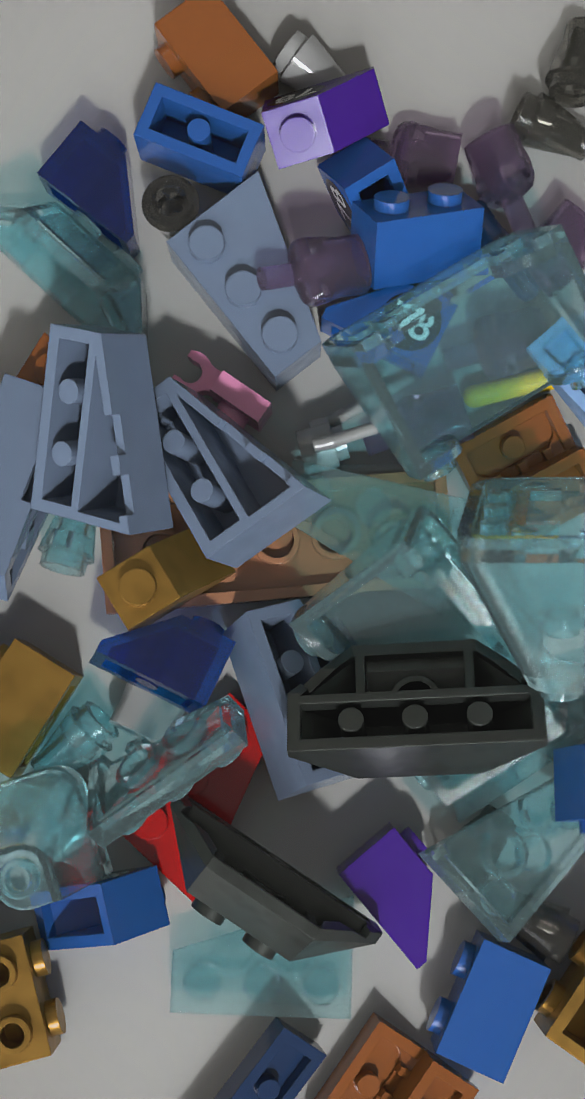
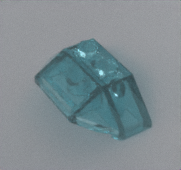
[0,202,149,352]

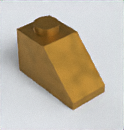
[97,528,236,633]

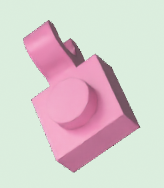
[172,350,272,432]

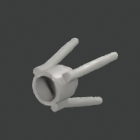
[295,376,425,478]

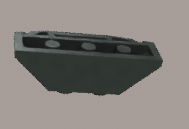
[287,639,548,779]
[170,790,383,962]

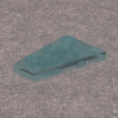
[170,895,354,1019]

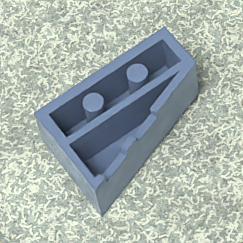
[166,171,322,391]
[31,323,173,535]
[0,373,49,602]
[154,376,332,568]
[222,599,354,801]

